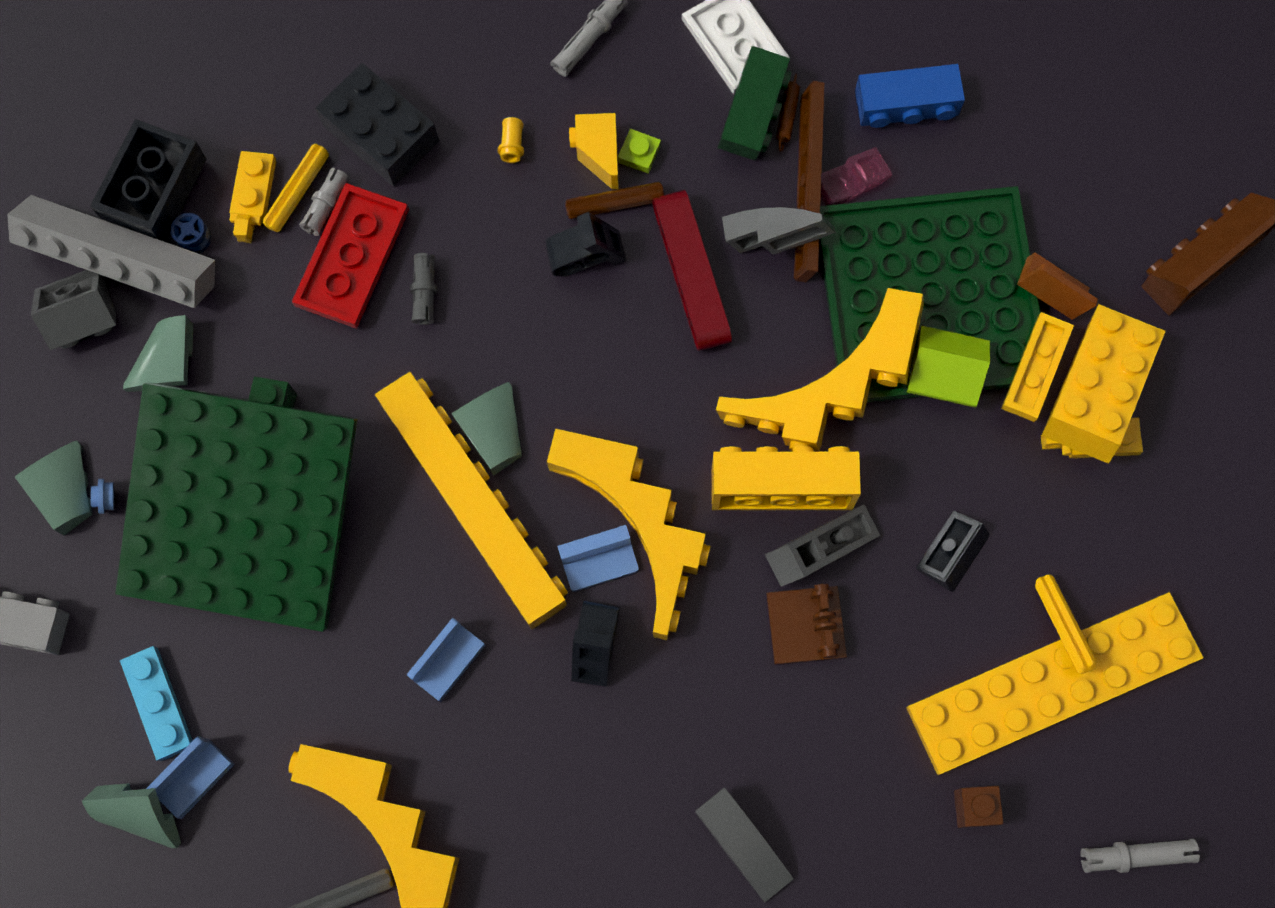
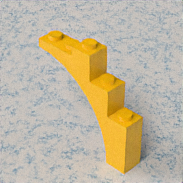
[716,288,924,452]
[547,429,711,640]

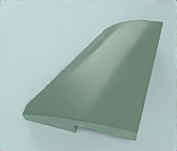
[123,315,193,392]
[452,382,522,476]
[15,440,93,536]
[82,783,181,848]

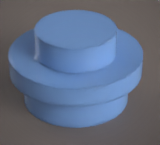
[91,479,114,514]

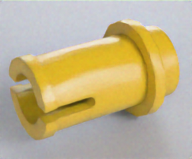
[497,117,524,163]

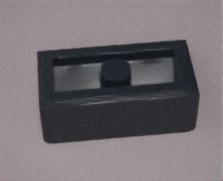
[916,511,989,592]

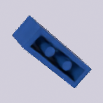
[855,64,965,128]

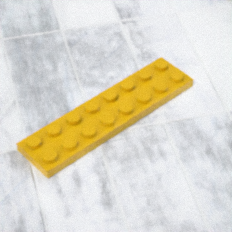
[906,592,1203,775]

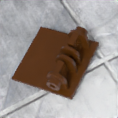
[766,584,847,664]

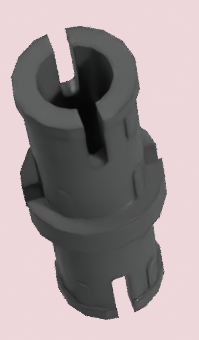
[410,253,437,325]

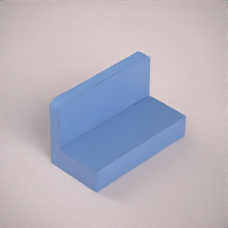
[557,525,639,592]
[407,618,486,702]
[146,736,234,819]

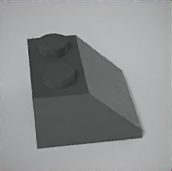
[31,270,116,350]

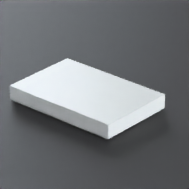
[682,0,790,94]

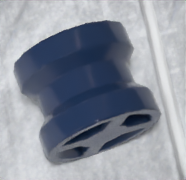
[171,213,211,254]

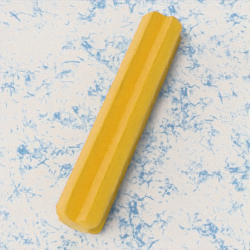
[263,144,329,232]
[1035,574,1097,674]

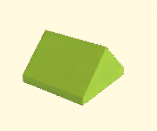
[907,325,990,408]

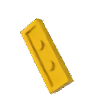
[1001,312,1074,422]

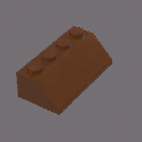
[1141,193,1275,316]

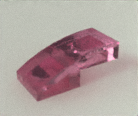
[821,147,893,206]

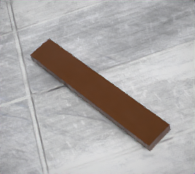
[794,81,825,283]

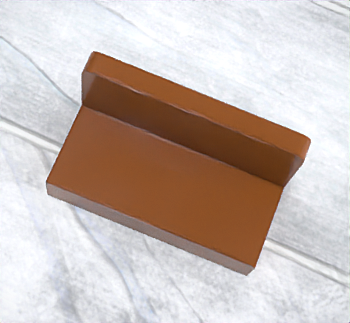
[1017,252,1098,320]

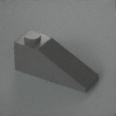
[765,504,880,587]

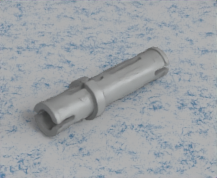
[550,0,628,77]
[1081,838,1200,873]

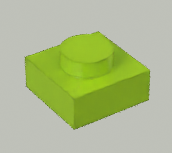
[618,129,661,174]

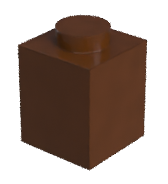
[954,786,1003,828]

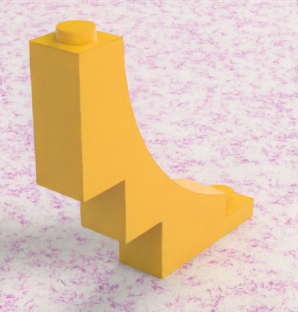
[289,744,460,908]

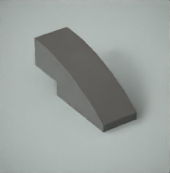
[722,207,836,255]
[695,787,794,903]

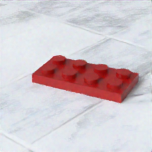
[292,183,409,329]

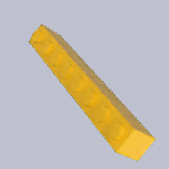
[375,372,568,630]

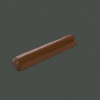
[565,182,664,219]

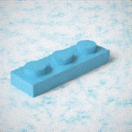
[120,646,193,761]

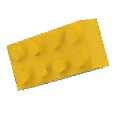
[1041,304,1165,464]
[711,446,861,510]

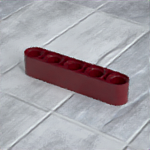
[652,190,732,351]

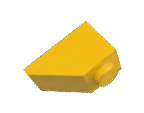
[569,113,619,189]

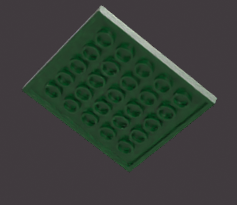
[819,186,1040,402]
[115,383,358,632]

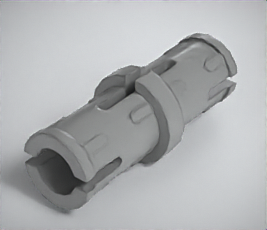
[299,168,350,236]

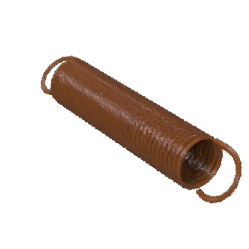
[776,73,801,151]

